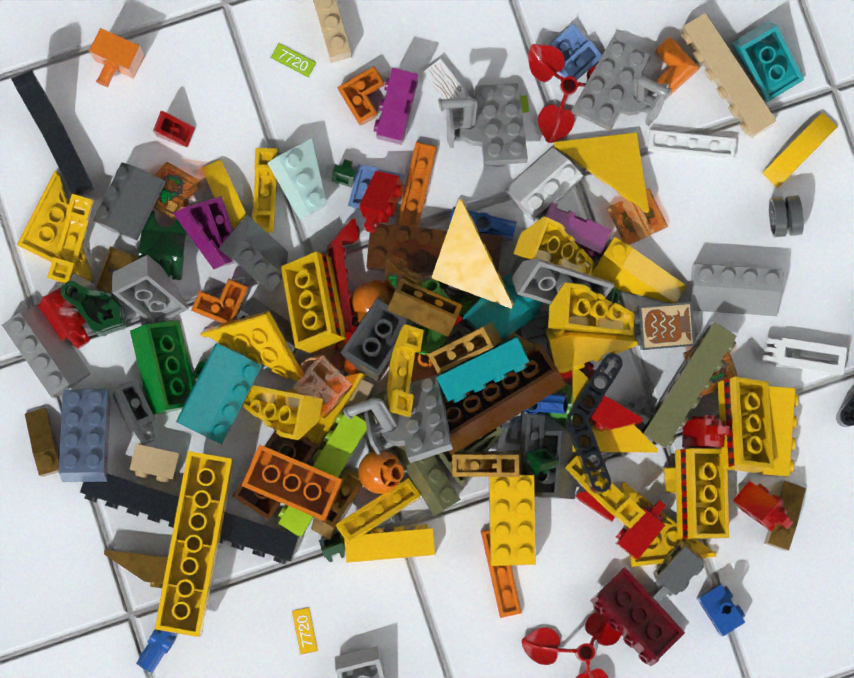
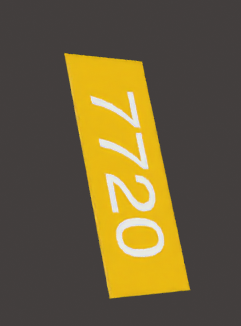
[292,608,318,655]

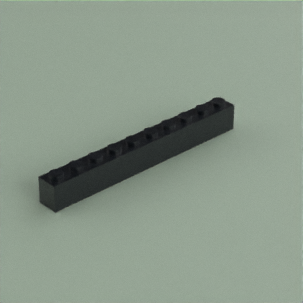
[80,473,300,564]

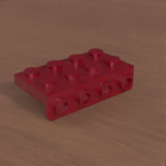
[590,567,685,666]

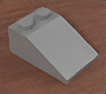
[112,255,189,324]
[335,646,386,678]

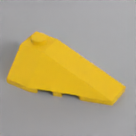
[513,217,595,275]
[591,237,687,303]
[548,283,635,336]
[545,328,638,373]
[242,385,323,440]

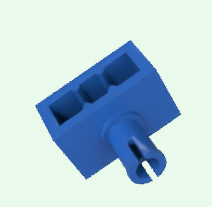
[696,584,745,637]

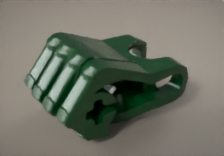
[138,210,186,280]
[60,281,127,336]

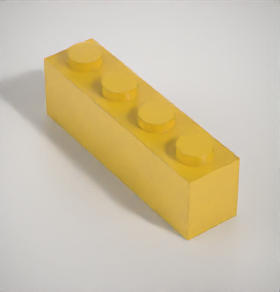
[760,386,798,477]
[344,524,435,563]

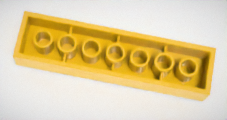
[155,451,234,637]

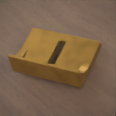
[96,246,138,294]

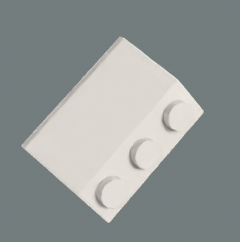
[504,147,583,222]

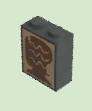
[634,302,695,350]

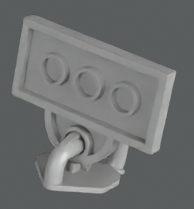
[572,38,672,131]
[438,83,528,165]
[343,374,453,463]

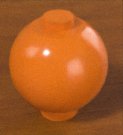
[350,280,393,326]
[358,450,404,494]

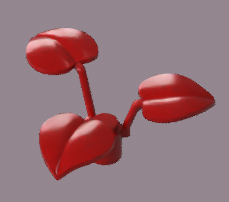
[528,44,596,143]
[521,612,621,678]

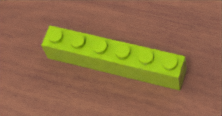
[278,411,367,537]

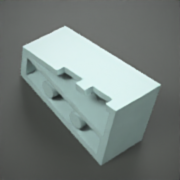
[268,138,327,220]

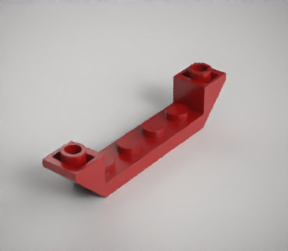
[327,218,360,341]

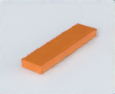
[396,142,437,227]
[480,530,522,618]

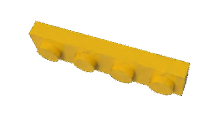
[336,478,421,544]

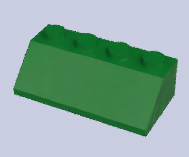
[130,320,195,415]

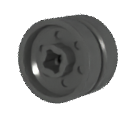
[769,195,804,238]

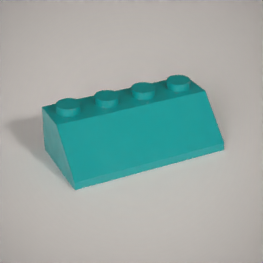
[436,335,529,402]
[176,343,262,445]

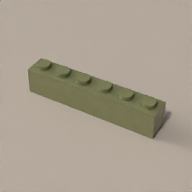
[642,322,737,448]
[370,389,461,516]

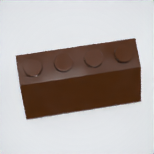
[232,431,318,520]

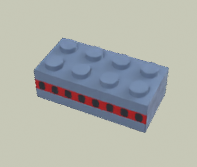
[59,389,111,482]

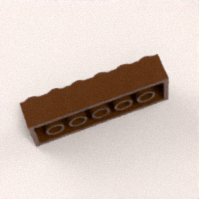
[366,224,502,276]
[444,342,566,455]

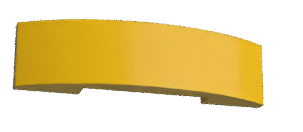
[762,112,838,189]
[252,148,277,233]
[201,159,247,229]
[47,194,94,283]
[387,325,424,417]
[565,456,646,529]

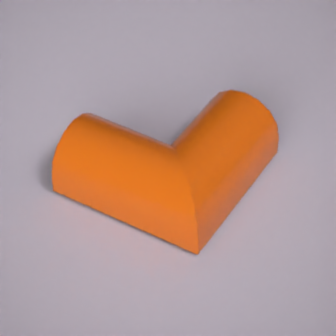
[654,36,700,96]
[337,66,385,126]
[191,278,249,324]

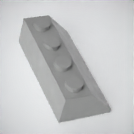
[512,259,614,304]
[690,264,783,316]
[2,303,91,399]

